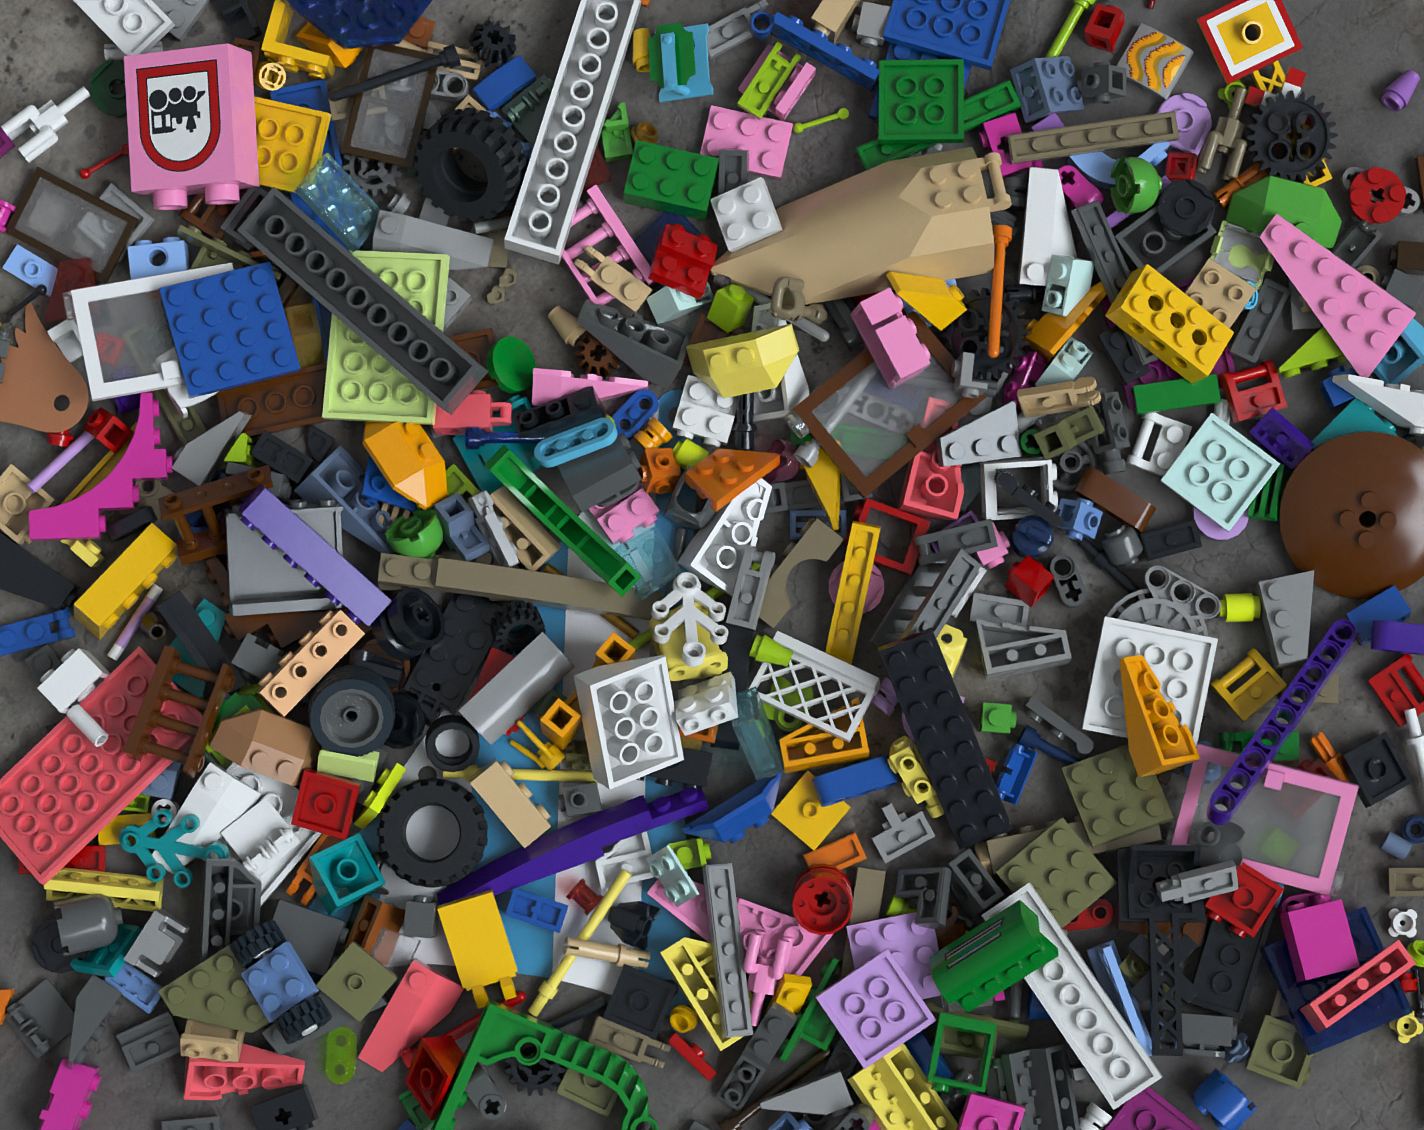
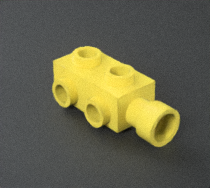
[887,736,945,818]

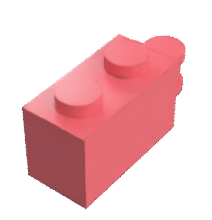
[433,390,512,435]

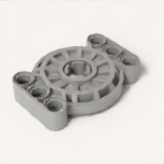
[1087,565,1221,684]

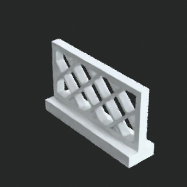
[747,631,881,743]

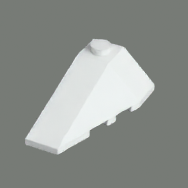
[677,478,772,596]
[152,762,262,874]

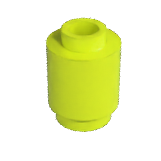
[673,439,710,471]
[1218,593,1261,622]

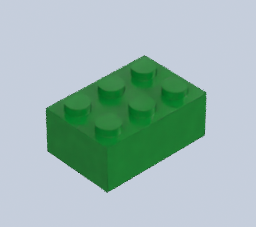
[624,140,719,221]

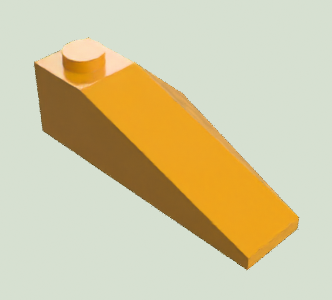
[1119,655,1200,777]

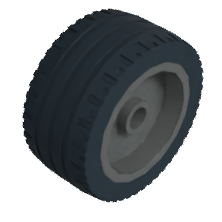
[308,665,395,757]

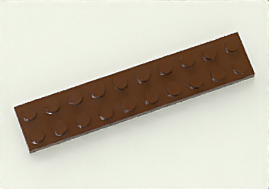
[216,328,499,441]

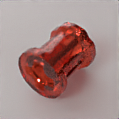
[566,878,603,916]

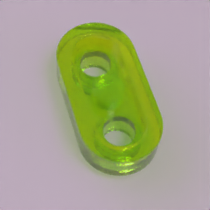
[326,1026,357,1084]

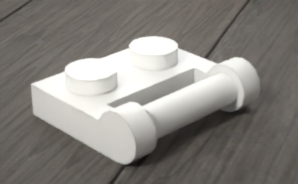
[1125,413,1192,477]

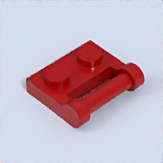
[1219,360,1287,423]
[1366,654,1424,728]

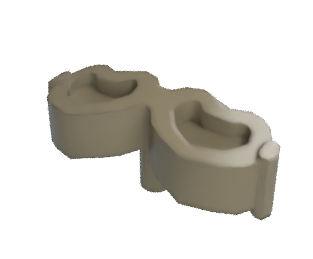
[487,267,517,305]

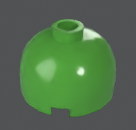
[1110,157,1162,214]
[385,508,443,559]

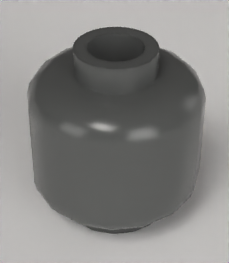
[1101,523,1143,568]

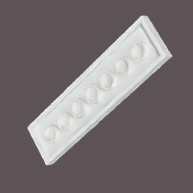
[982,883,1163,1110]

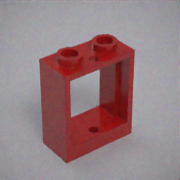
[843,498,931,576]

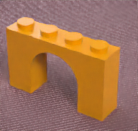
[540,632,636,751]

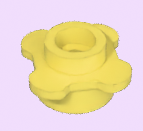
[1389,1009,1423,1043]

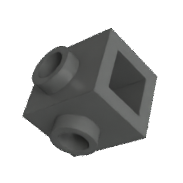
[1081,62,1126,104]

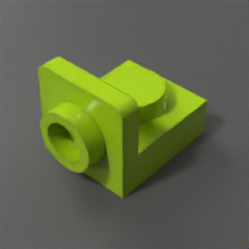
[668,837,712,870]

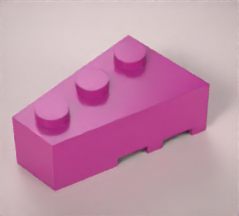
[39,1056,102,1130]

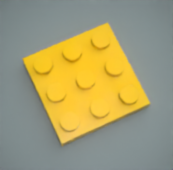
[254,96,331,197]

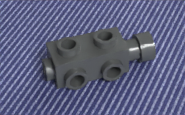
[1081,388,1130,475]

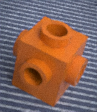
[638,448,681,494]

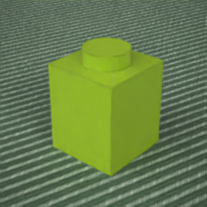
[707,283,755,333]

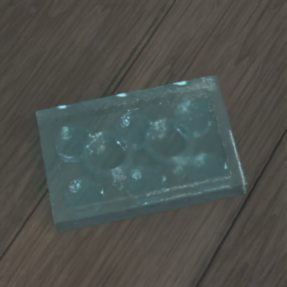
[294,153,381,252]

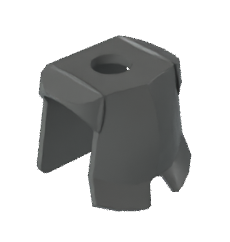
[664,465,717,530]

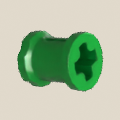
[1020,429,1041,457]

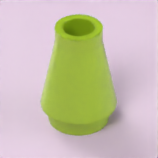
[749,634,794,667]

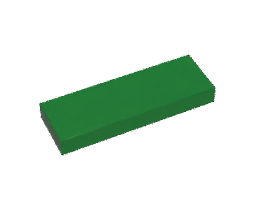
[1132,374,1221,415]

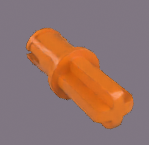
[1213,162,1267,208]
[1309,732,1350,782]

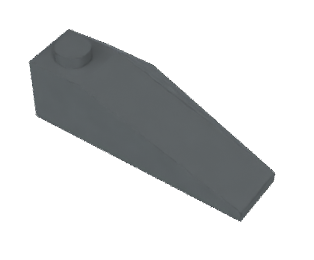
[576,301,692,390]

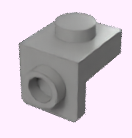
[951,352,988,398]

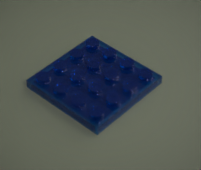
[1261,907,1413,1056]

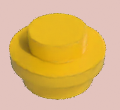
[670,1005,698,1033]

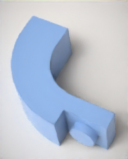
[1067,142,1170,189]

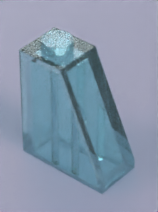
[732,686,784,780]

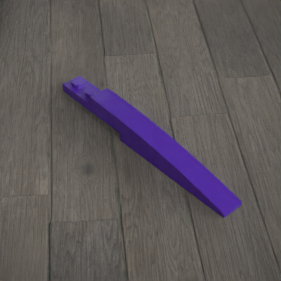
[437,787,709,905]

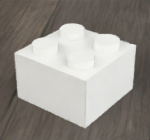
[37,648,111,714]

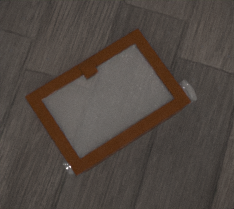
[784,310,986,499]

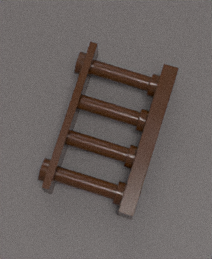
[158,465,274,566]
[124,645,235,779]

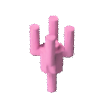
[743,929,794,1026]

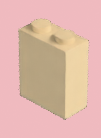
[810,0,862,44]

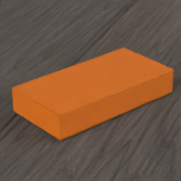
[803,832,867,870]

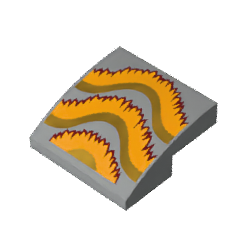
[1117,23,1194,100]

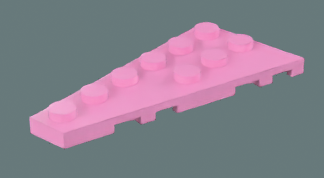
[1259,213,1416,378]
[647,879,834,993]

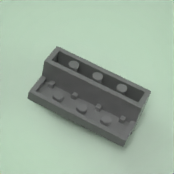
[1001,1043,1080,1130]

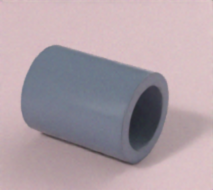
[1379,831,1412,861]

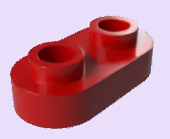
[1063,898,1114,931]

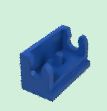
[1346,585,1412,646]
[505,888,569,933]

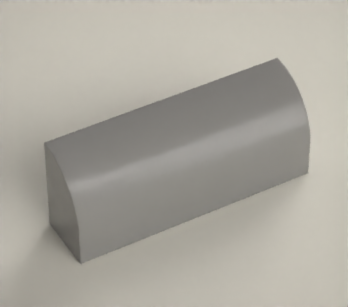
[459,632,575,745]

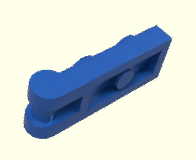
[0,609,76,657]

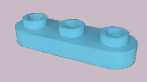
[534,418,618,468]

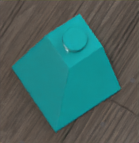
[309,833,386,916]

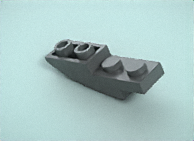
[715,1001,798,1112]

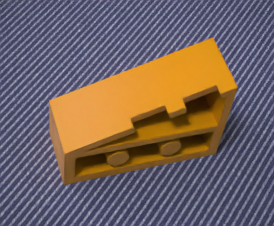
[779,697,869,773]

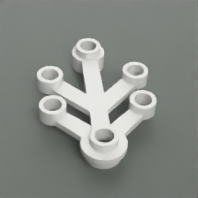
[651,572,728,667]

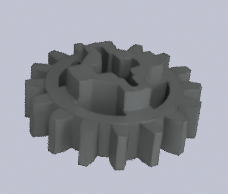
[343,136,405,198]

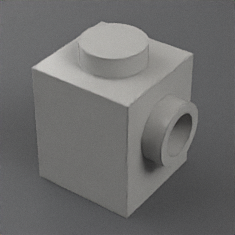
[852,1,891,48]

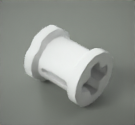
[151,799,180,824]

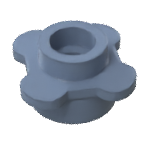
[1222,1033,1251,1063]

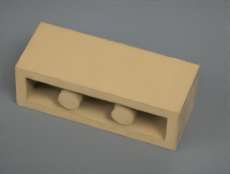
[474,485,562,571]
[469,757,551,848]

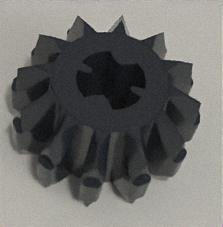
[469,19,516,69]

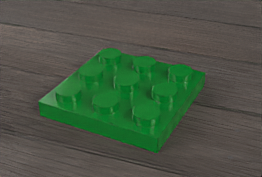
[878,59,964,144]

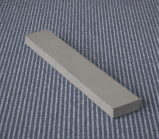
[702,863,753,1038]

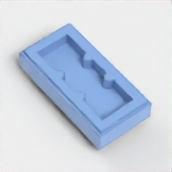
[3,244,67,298]

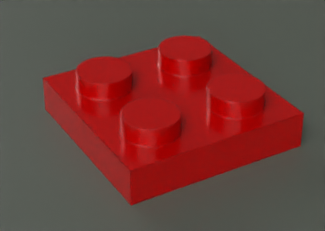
[291,768,361,840]

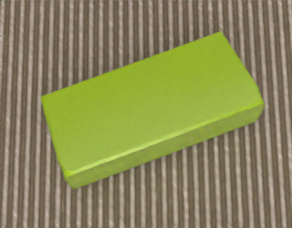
[224,433,254,467]

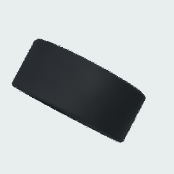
[425,714,480,772]

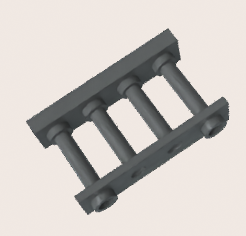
[869,548,981,648]

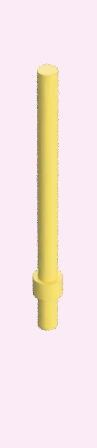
[443,764,599,783]
[528,868,632,1017]

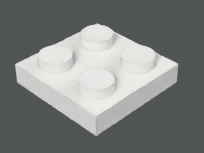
[710,177,783,252]

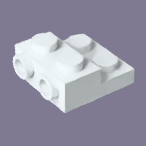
[672,375,737,448]
[675,672,738,736]

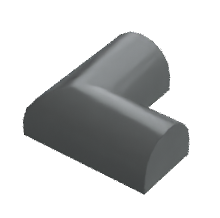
[895,867,952,929]

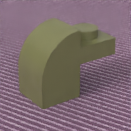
[1034,405,1105,460]

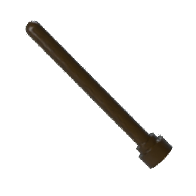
[717,1045,833,1130]

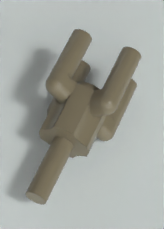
[1195,87,1247,182]

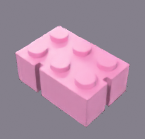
[850,288,931,389]

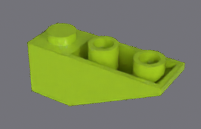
[1277,326,1349,378]

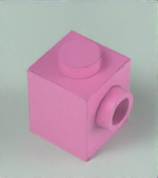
[974,523,1010,569]

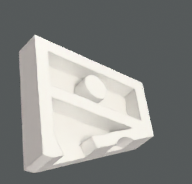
[595,831,654,890]

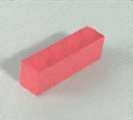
[1300,940,1416,1033]

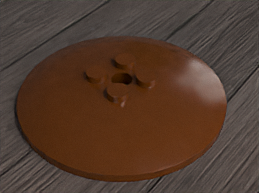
[1279,431,1424,599]

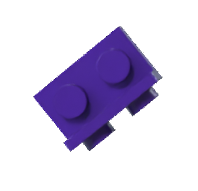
[1249,407,1315,470]

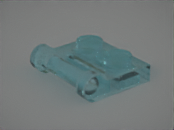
[614,525,683,600]

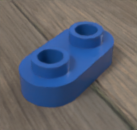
[612,389,659,439]

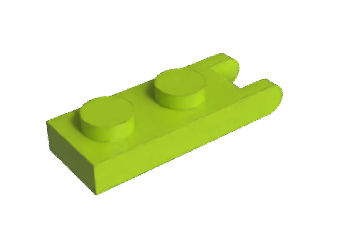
[737,41,802,120]

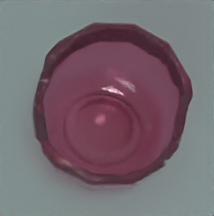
[766,437,800,483]

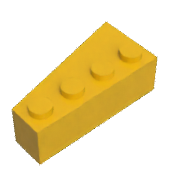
[74,523,178,640]

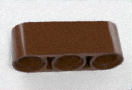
[1073,466,1156,533]

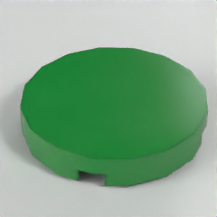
[486,336,536,393]

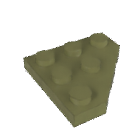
[158,944,269,1033]

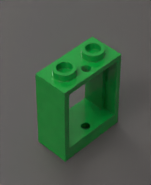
[925,1012,997,1097]

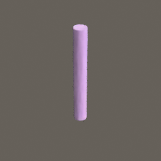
[26,431,94,494]

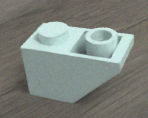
[1042,255,1094,316]
[646,282,714,324]
[1035,337,1093,386]

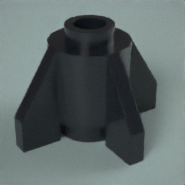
[608,901,661,950]

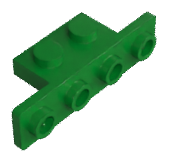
[779,958,841,1063]

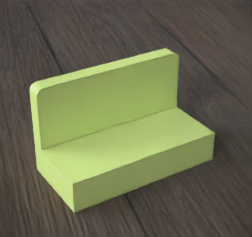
[317,747,380,782]

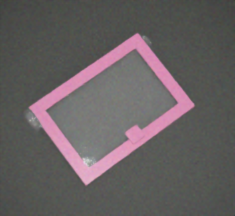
[1165,743,1359,897]

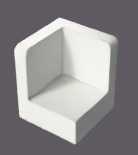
[47,317,83,363]

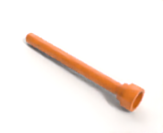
[988,225,1012,358]

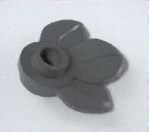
[1196,822,1246,868]

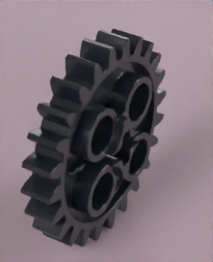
[1244,90,1338,181]
[940,288,1032,380]

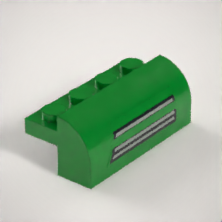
[930,900,1059,1012]

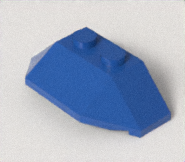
[681,768,782,844]

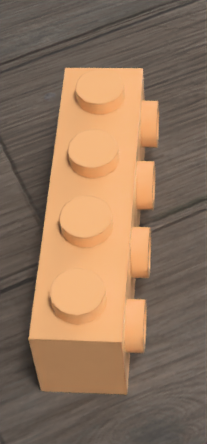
[256,609,365,717]

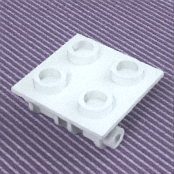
[221,797,301,877]

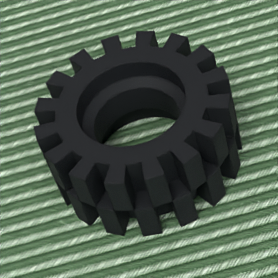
[490,601,546,655]

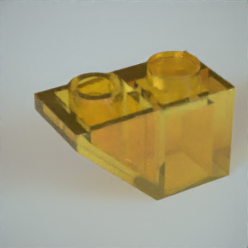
[285,303,324,368]

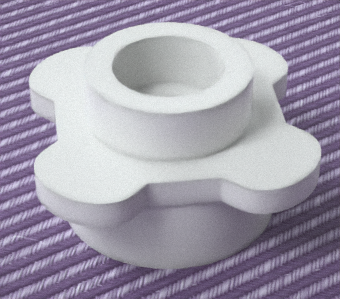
[1388,908,1417,938]

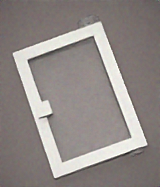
[62,263,239,401]

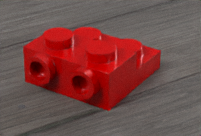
[648,224,718,299]
[1204,862,1284,939]

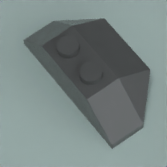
[199,859,262,963]

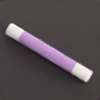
[107,584,163,661]

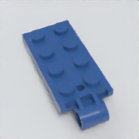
[750,11,880,91]

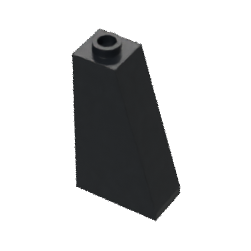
[0,531,80,610]

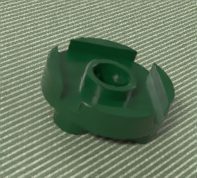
[90,60,127,118]

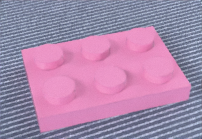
[700,105,793,180]

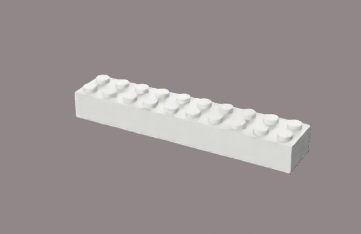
[504,0,641,265]

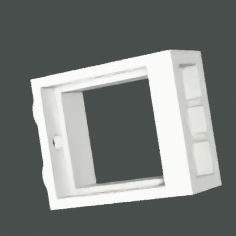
[980,456,1058,520]

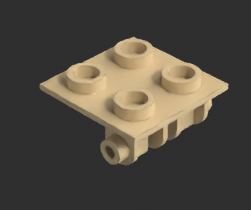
[1184,258,1257,329]

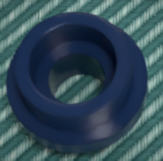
[1401,815,1424,844]

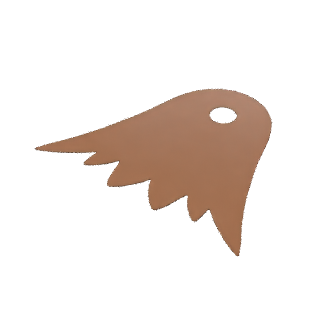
[0,302,89,433]

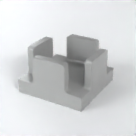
[123,909,190,977]

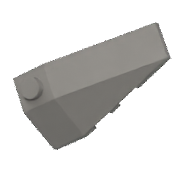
[372,210,494,271]

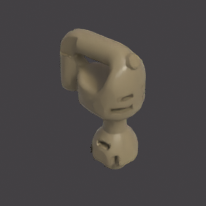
[770,276,827,326]

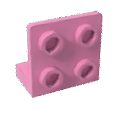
[738,45,816,121]

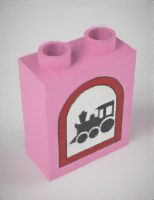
[124,43,259,210]

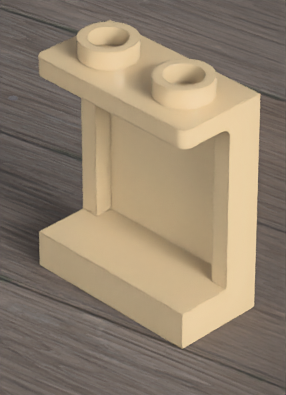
[180,1019,245,1062]

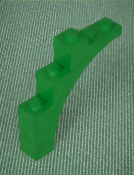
[484,445,642,597]

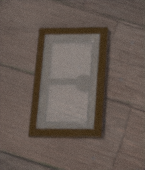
[341,40,438,169]
[5,167,139,284]

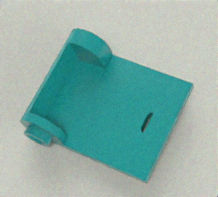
[452,395,546,495]

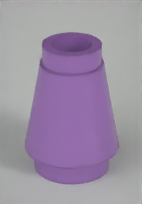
[1381,69,1420,112]

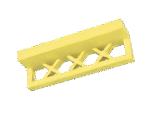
[44,867,164,912]

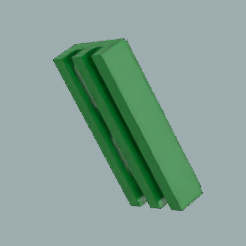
[1247,464,1287,521]

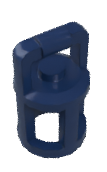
[1009,515,1054,558]

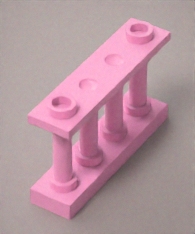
[561,185,658,305]

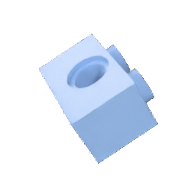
[127,237,190,280]

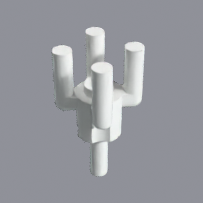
[1,86,90,162]

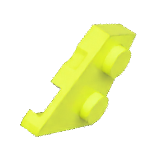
[354,763,406,830]

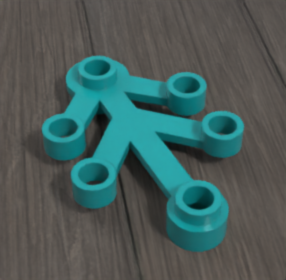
[119,808,229,888]

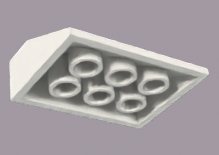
[574,655,684,790]

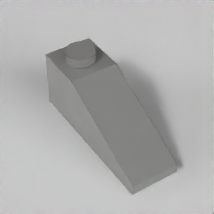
[172,411,252,486]
[759,1070,853,1117]

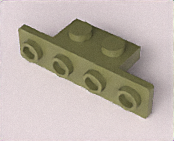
[177,225,282,286]
[925,1002,1029,1063]

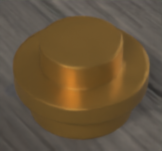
[631,121,658,144]

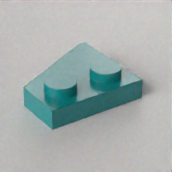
[70,924,142,978]

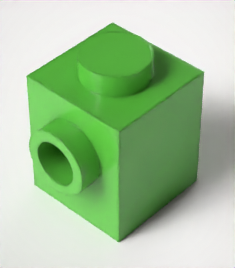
[979,703,1016,734]

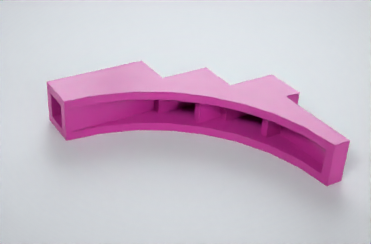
[29,393,173,542]

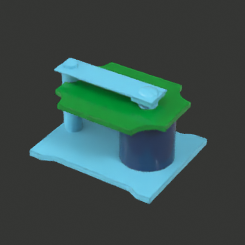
[648,22,714,103]

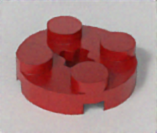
[1348,167,1406,225]

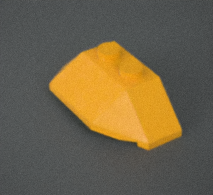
[362,421,448,510]

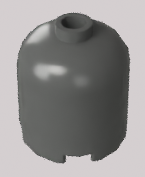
[53,894,123,956]

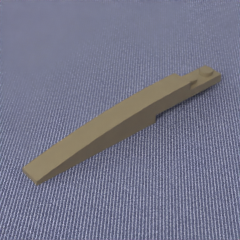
[377,553,663,620]

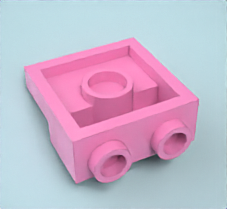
[589,483,660,545]

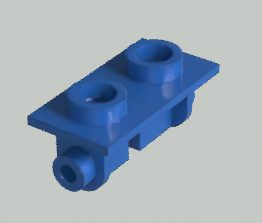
[996,743,1038,805]

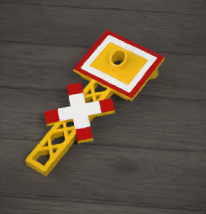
[1196,0,1332,186]

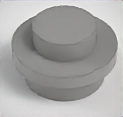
[386,192,411,215]

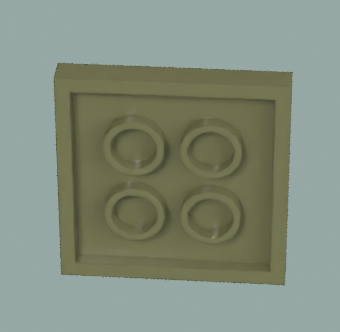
[1061,744,1173,849]
[995,816,1117,928]

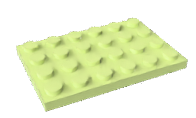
[322,250,450,425]

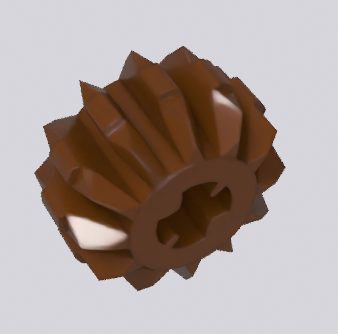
[574,333,620,377]

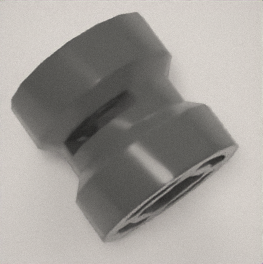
[1003,177,1028,211]

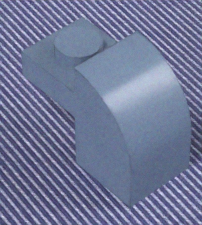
[434,493,490,562]

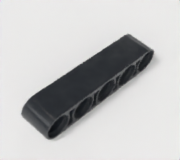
[711,609,753,751]

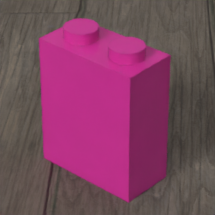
[1279,896,1360,982]

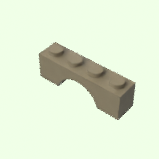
[759,518,845,629]

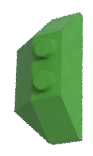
[1225,175,1342,248]

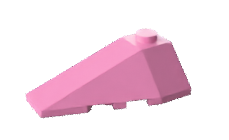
[532,368,648,408]

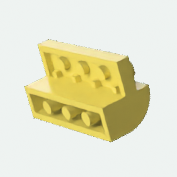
[847,1043,958,1130]

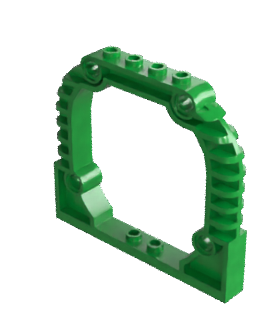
[431,998,659,1130]

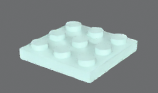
[1160,413,1280,532]

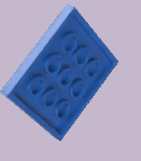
[883,0,1010,70]
[159,261,301,399]

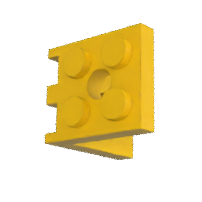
[261,0,336,80]

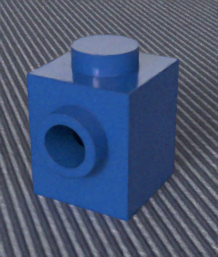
[1318,366,1359,410]

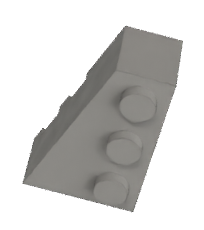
[1255,570,1314,671]

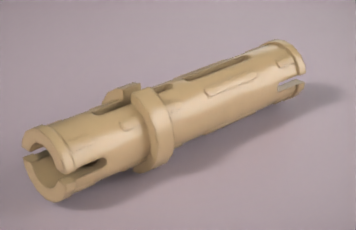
[563,936,650,969]

